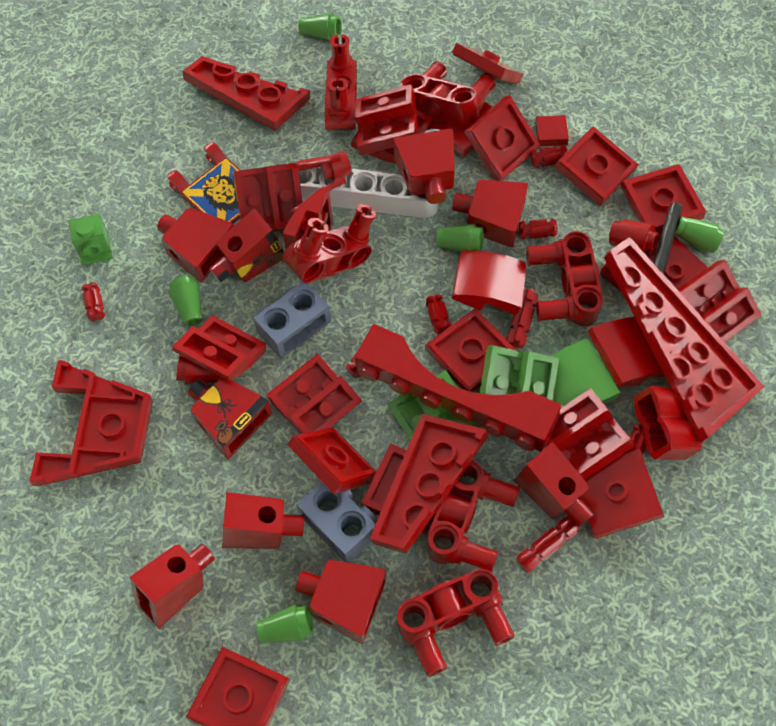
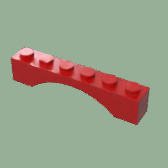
[354,323,562,452]

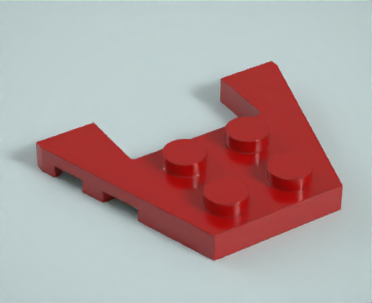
[29,360,153,487]

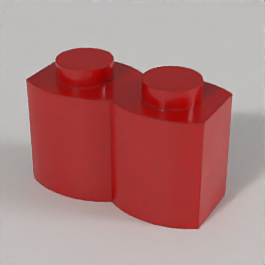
[634,386,702,460]

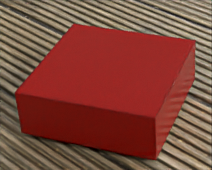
[535,115,569,146]

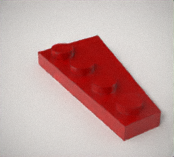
[183,56,310,131]

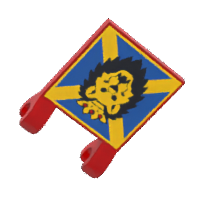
[167,142,240,223]

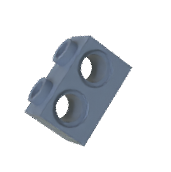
[253,282,331,359]
[296,482,377,563]

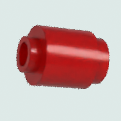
[609,219,659,256]

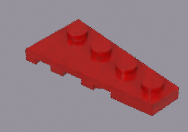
[370,414,489,554]

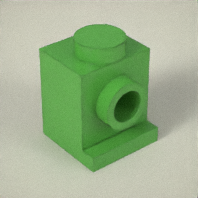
[68,213,113,266]

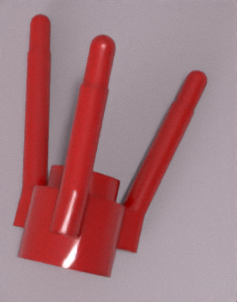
[291,151,352,214]

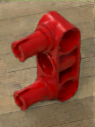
[324,34,357,130]
[400,61,496,128]
[282,204,376,283]
[526,231,603,327]
[427,460,520,572]
[397,569,515,677]

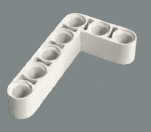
[298,129,439,218]

